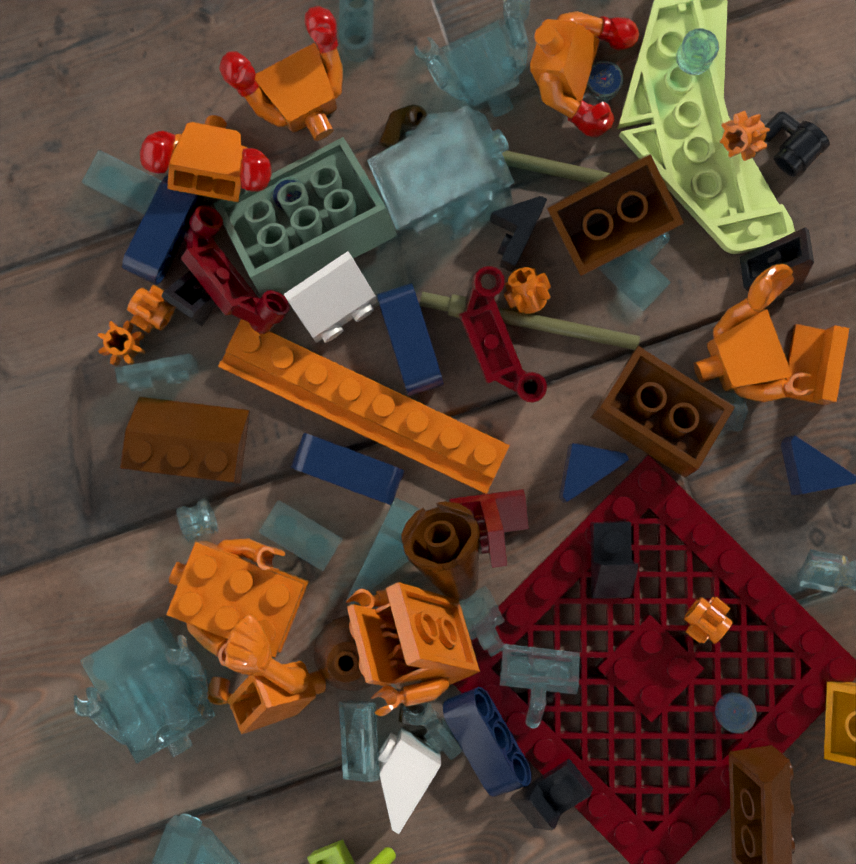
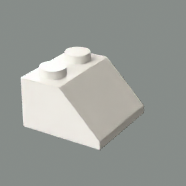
[284,251,377,343]
[378,727,441,834]

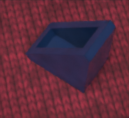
[781,435,856,495]
[559,443,630,503]

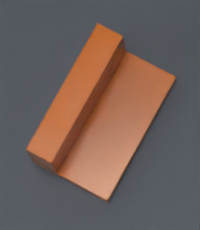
[787,324,850,405]

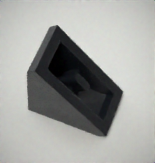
[740,227,814,291]
[161,270,217,327]

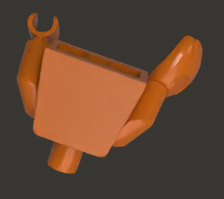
[694,264,814,402]
[207,614,326,734]

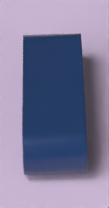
[122,174,204,285]
[376,283,444,396]
[290,433,405,506]
[443,687,531,797]

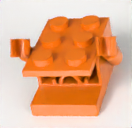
[166,538,309,666]
[346,582,480,716]

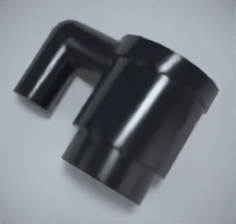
[764,111,830,177]

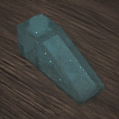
[346,497,420,604]
[152,814,241,864]

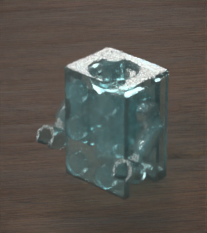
[367,106,514,241]
[73,617,216,764]

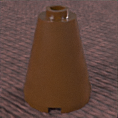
[401,501,480,601]
[314,615,373,691]

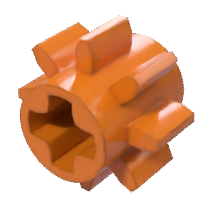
[720,111,770,161]
[503,267,551,314]
[127,285,175,333]
[98,320,146,367]
[684,597,733,644]

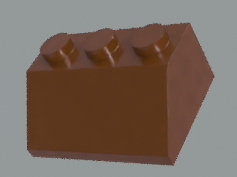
[546,154,684,276]
[590,346,735,478]
[120,396,250,484]
[729,745,795,864]

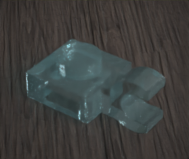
[798,549,856,593]
[459,586,505,657]
[402,702,463,760]

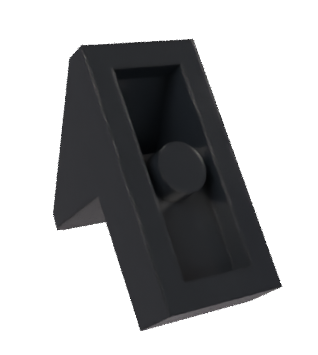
[489,196,547,273]
[590,521,639,599]
[510,759,593,831]

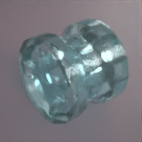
[676,28,719,75]
[176,498,219,543]

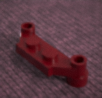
[181,205,290,334]
[458,266,547,403]

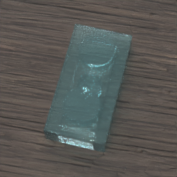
[82,150,162,215]
[115,354,199,391]
[259,500,343,571]
[339,700,380,782]

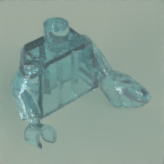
[414,0,530,117]

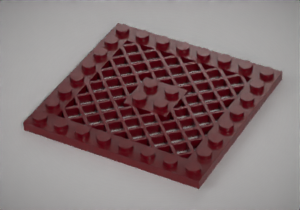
[453,455,856,864]

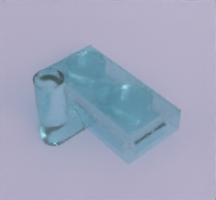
[598,232,671,311]
[500,644,580,728]

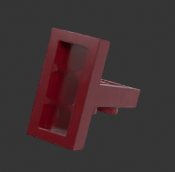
[449,489,529,568]

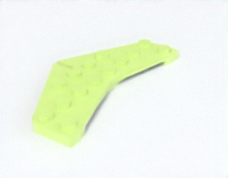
[617,0,795,254]

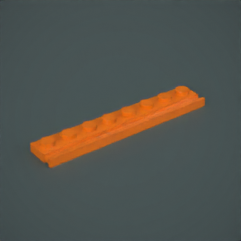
[218,319,510,494]

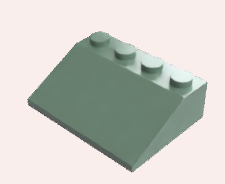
[214,137,397,297]

